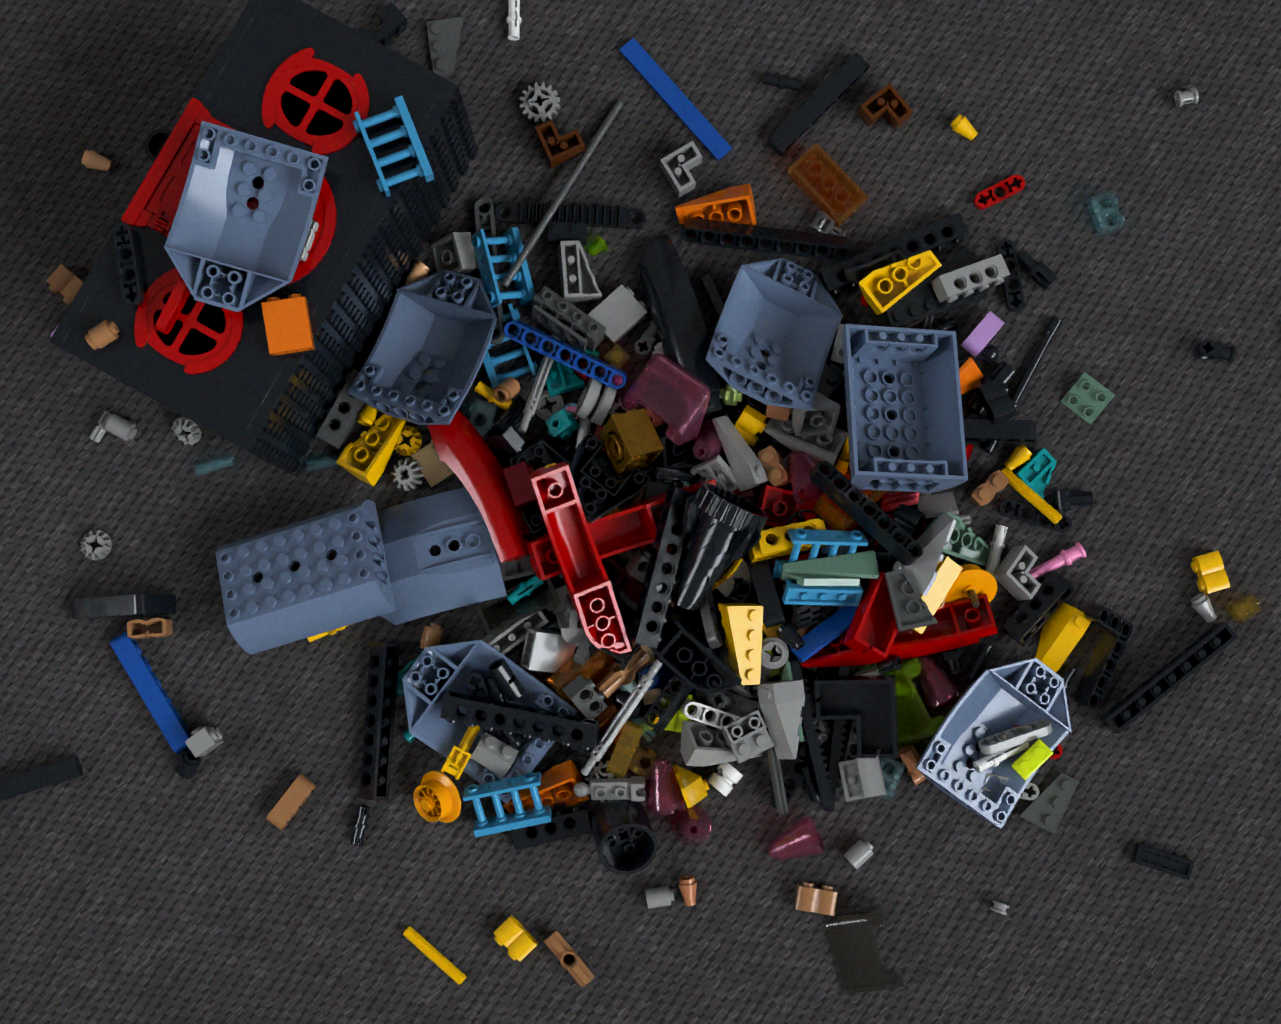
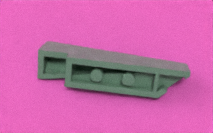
[781,550,879,586]

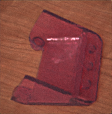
[622,353,710,446]

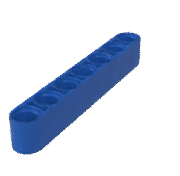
[504,320,628,389]
[110,631,191,754]

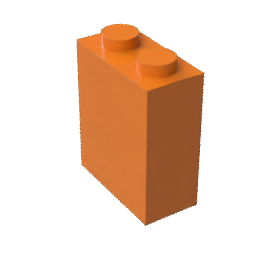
[261,294,315,356]

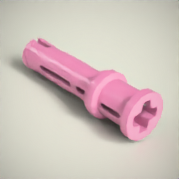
[1029,542,1087,580]

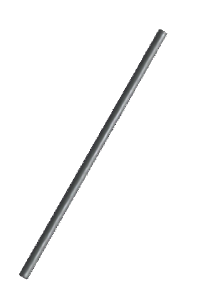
[501,100,623,288]

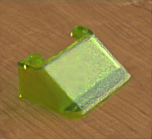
[880,657,946,749]

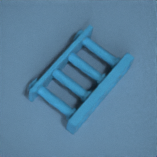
[353,96,434,197]
[471,227,536,309]
[483,303,539,390]
[777,528,868,574]
[772,560,863,606]
[463,772,552,838]

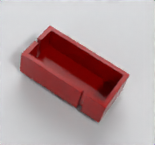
[843,572,898,663]

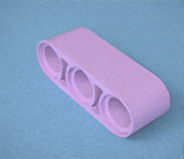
[960,310,1005,358]

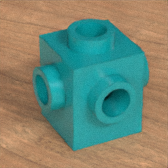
[545,409,580,440]

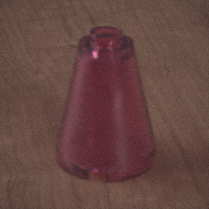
[693,421,725,460]
[787,451,827,505]
[916,656,963,712]
[647,758,685,815]
[673,806,712,845]
[768,816,825,861]

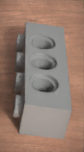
[931,254,1010,303]

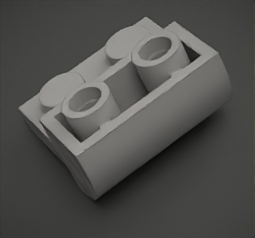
[556,594,585,646]
[722,710,774,764]
[838,755,887,802]

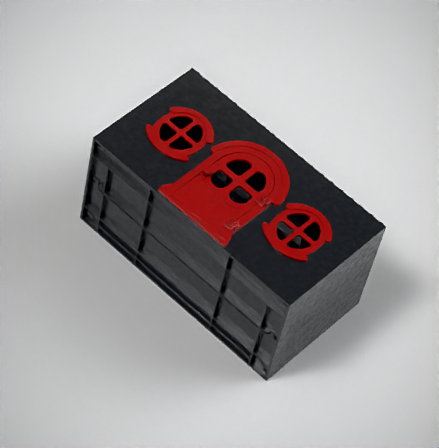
[49,0,478,474]

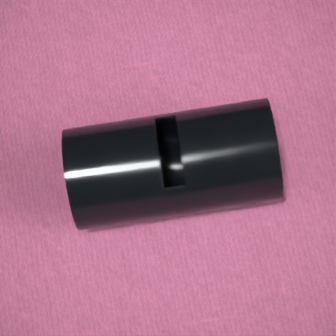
[488,658,525,701]

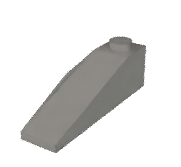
[712,415,768,491]
[892,513,957,596]
[680,721,763,767]

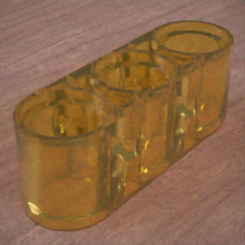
[605,720,645,778]

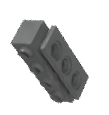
[531,286,606,352]
[316,369,366,449]

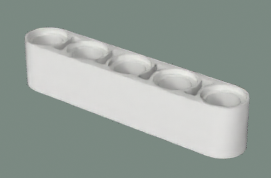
[680,699,742,729]

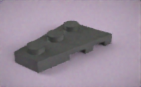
[426,17,464,77]
[884,569,938,632]
[1018,772,1079,834]

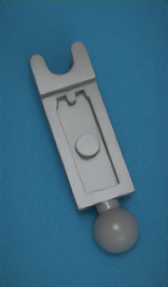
[574,776,646,801]

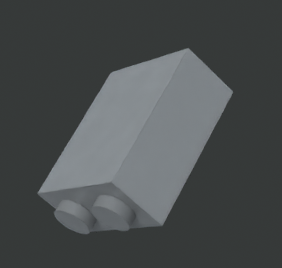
[588,284,647,345]
[520,628,577,675]

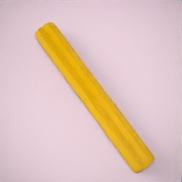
[1001,467,1062,524]
[403,926,466,985]

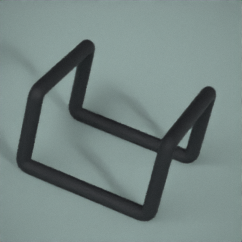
[590,624,641,671]

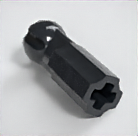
[957,344,999,363]

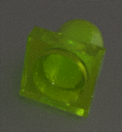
[588,235,610,256]

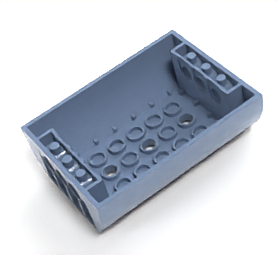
[842,324,968,493]
[215,500,396,655]

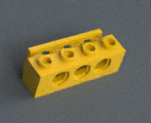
[748,518,827,563]

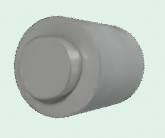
[105,413,137,441]
[844,839,874,869]
[645,886,675,909]

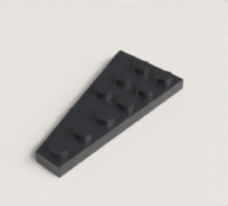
[883,245,988,327]

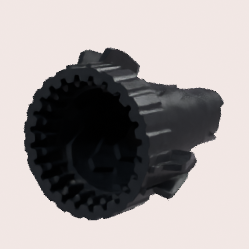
[671,483,769,610]

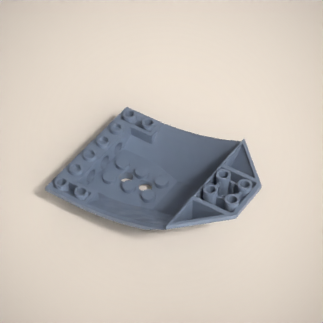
[164,121,329,312]
[705,258,843,410]
[348,270,497,425]
[377,487,507,625]
[403,640,578,804]
[915,658,1072,829]

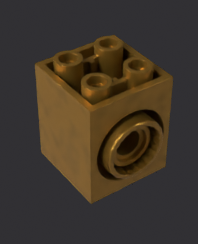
[599,408,664,475]

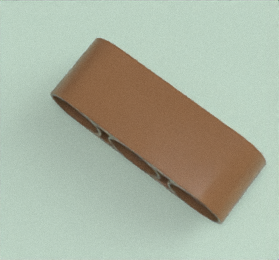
[266,774,316,831]

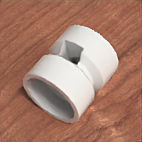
[707,762,743,797]

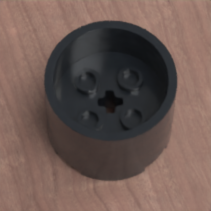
[591,799,658,875]

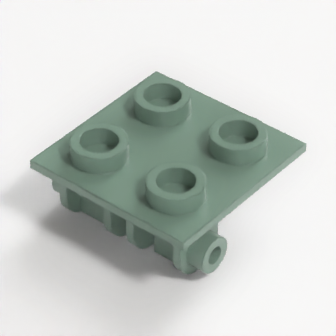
[1060,372,1115,424]

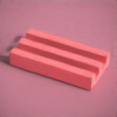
[880,491,920,513]

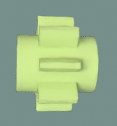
[719,384,743,406]

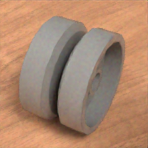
[575,378,617,426]

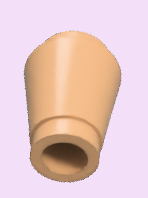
[81,150,112,172]
[404,260,431,285]

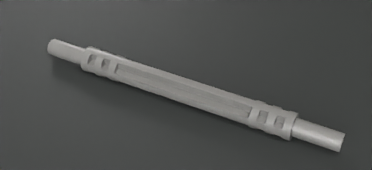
[518,320,566,433]
[581,659,663,776]

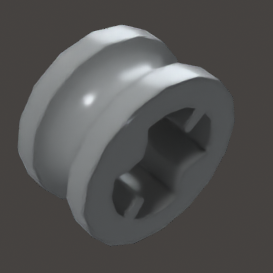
[990,900,1010,915]

